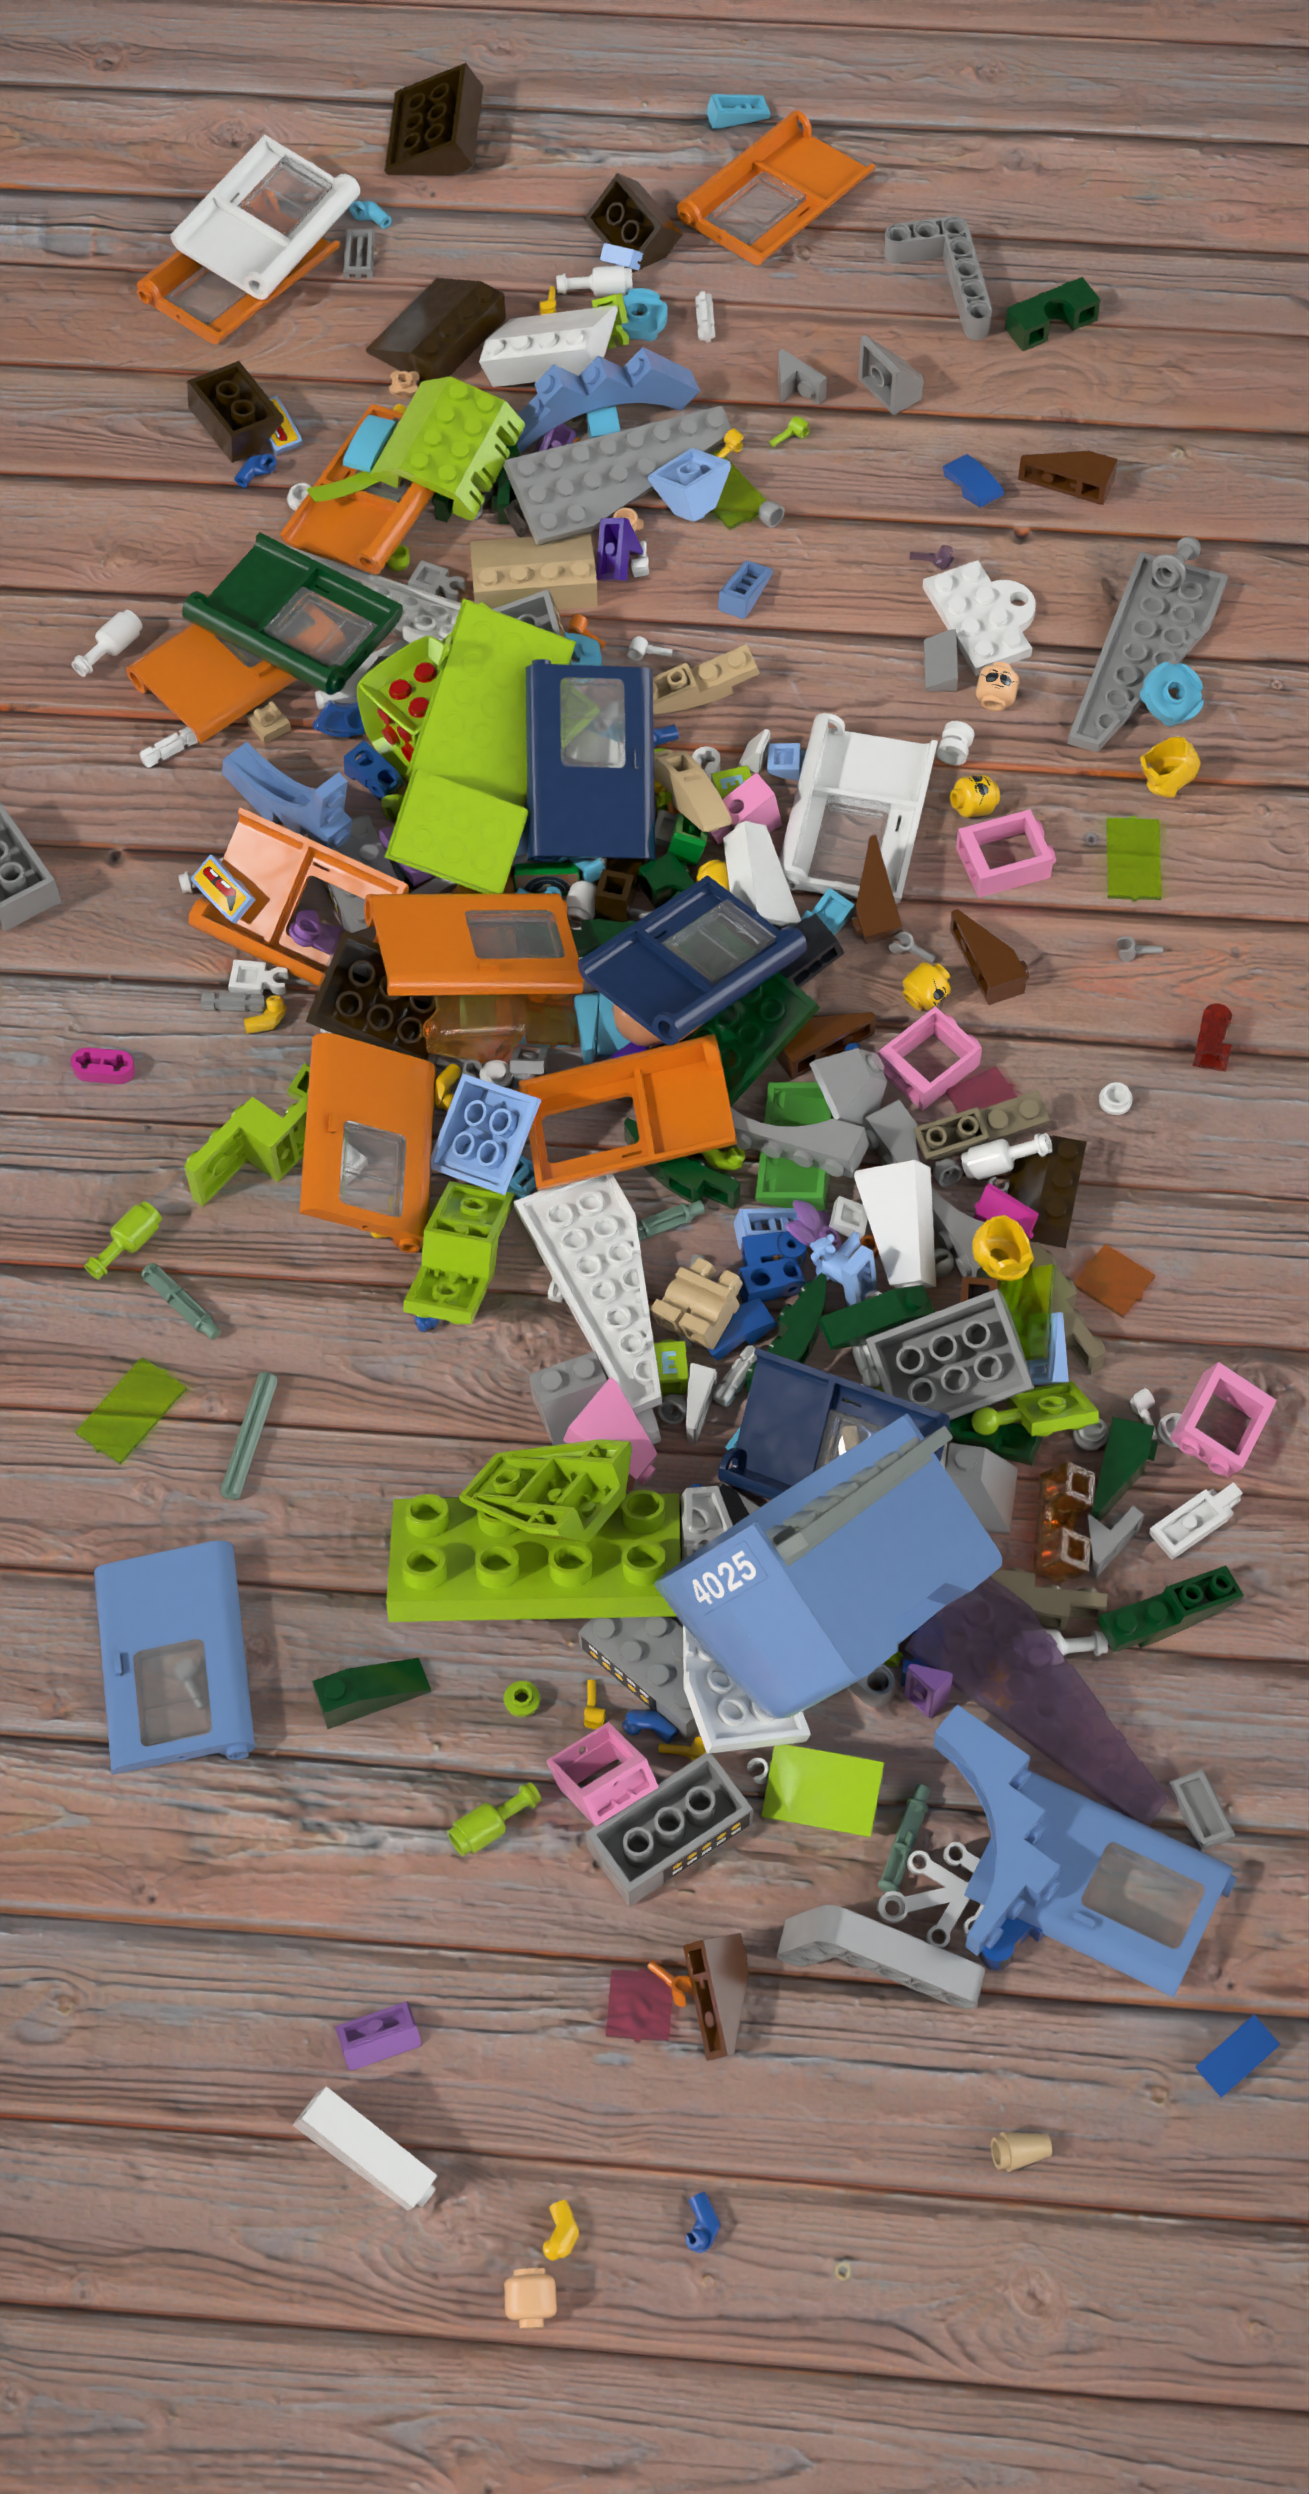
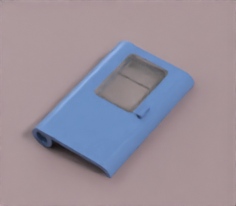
[94,1540,255,1775]
[964,1769,1237,1998]

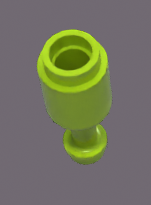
[84,1201,162,1280]
[447,1782,542,1857]

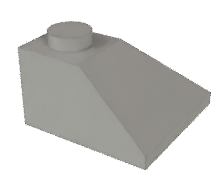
[858,335,924,415]
[810,1048,887,1127]
[946,1443,1018,1535]

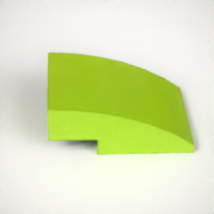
[761,1744,885,1838]

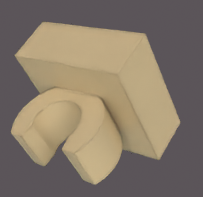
[247,701,291,744]

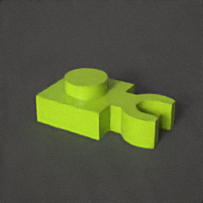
[592,293,629,349]

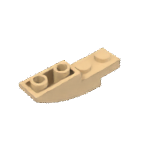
[653,644,760,714]
[654,749,732,832]

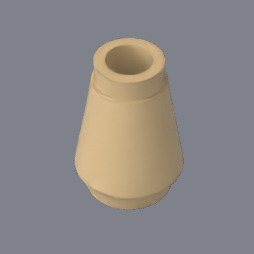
[991,2132,1052,2172]

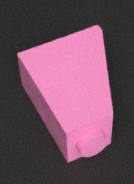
[563,1377,657,1492]

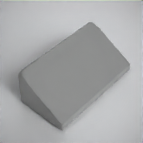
[924,629,958,691]

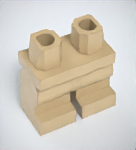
[649,1257,743,1350]

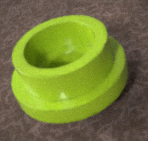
[504,1681,540,1717]

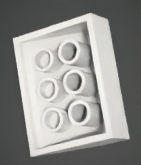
[479,305,618,387]

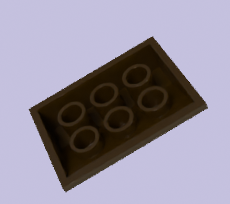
[384,63,483,176]
[366,278,506,382]
[306,929,460,1063]

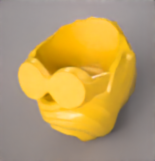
[1139,736,1200,798]
[972,1215,1034,1281]

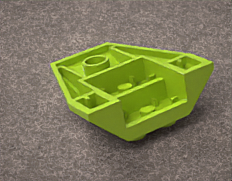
[459,1439,632,1542]

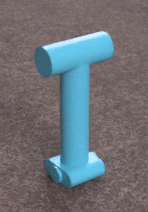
[555,857,605,883]

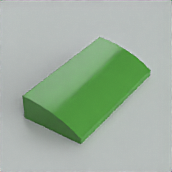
[755,1082,834,1212]

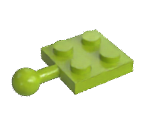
[971,1381,1099,1437]

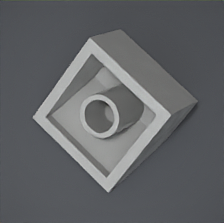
[529,1351,607,1445]

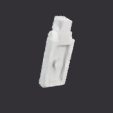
[1149,1482,1243,1560]

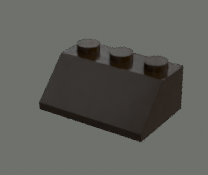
[584,173,683,273]
[187,361,284,463]
[1007,1135,1087,1248]

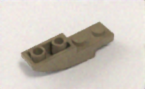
[914,1090,1050,1161]
[1029,1242,1106,1375]
[968,1567,1107,1631]

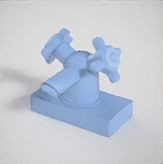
[810,1231,878,1307]

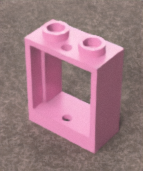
[956,809,1056,898]
[878,1006,982,1111]
[1169,1362,1277,1478]
[546,1722,659,1827]

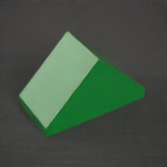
[666,813,707,867]

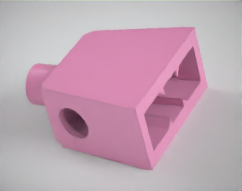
[707,773,782,845]

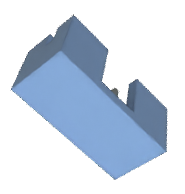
[600,243,643,271]

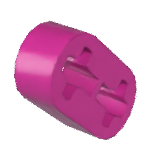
[71,1048,135,1084]

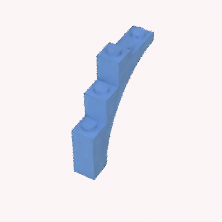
[517,347,700,453]
[222,742,352,849]
[933,1704,1061,1956]

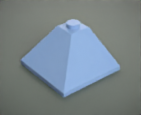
[431,1074,541,1195]

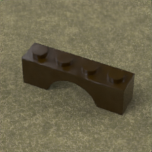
[595,798,657,922]

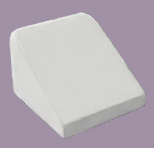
[738,729,771,773]

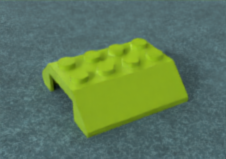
[370,376,525,520]

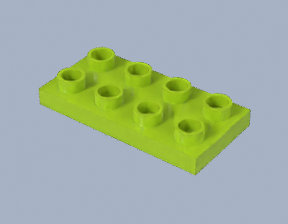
[386,1490,680,1622]

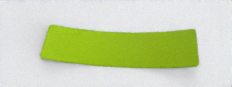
[306,471,380,502]

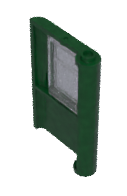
[182,532,403,695]

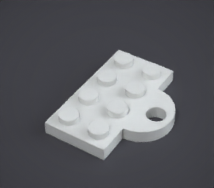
[922,560,1036,676]

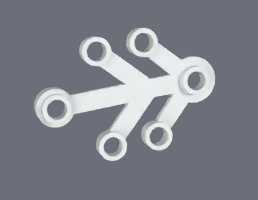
[877,1842,984,1949]

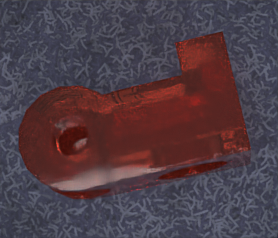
[1193,1003,1232,1072]

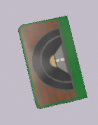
[514,862,580,896]

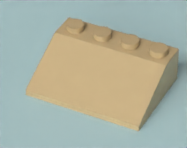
[470,532,598,610]

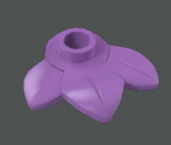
[289,909,344,954]
[785,1200,842,1257]

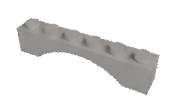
[864,1100,991,1278]
[731,1108,869,1178]

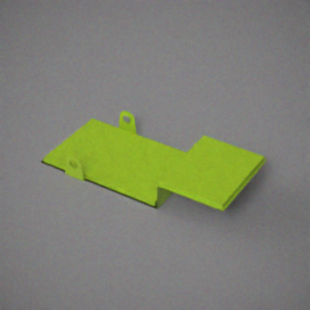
[385,599,576,894]

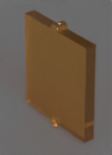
[519,994,580,1048]
[1074,1244,1155,1318]

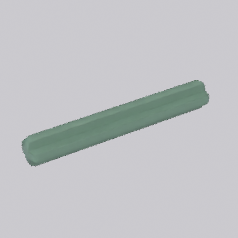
[220,1372,277,1501]

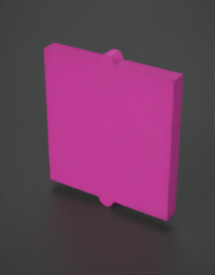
[973,1183,1039,1240]

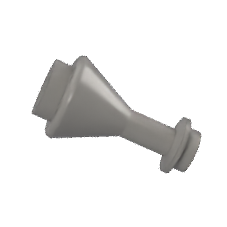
[1151,537,1201,588]

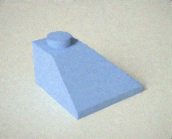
[647,448,731,522]

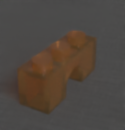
[1033,1462,1095,1583]

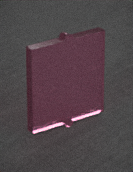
[946,1066,1017,1114]
[606,1968,674,2043]

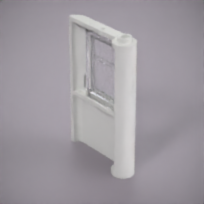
[170,135,360,300]
[779,713,938,904]

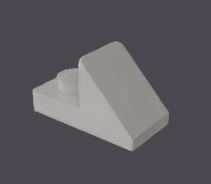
[778,349,827,405]
[510,1046,548,1090]
[1084,1506,1144,1578]

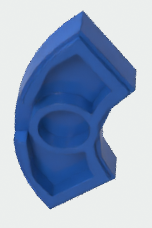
[312,699,366,738]

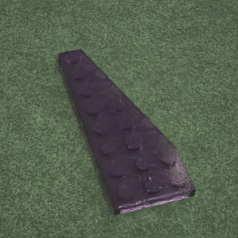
[905,1576,1169,1826]

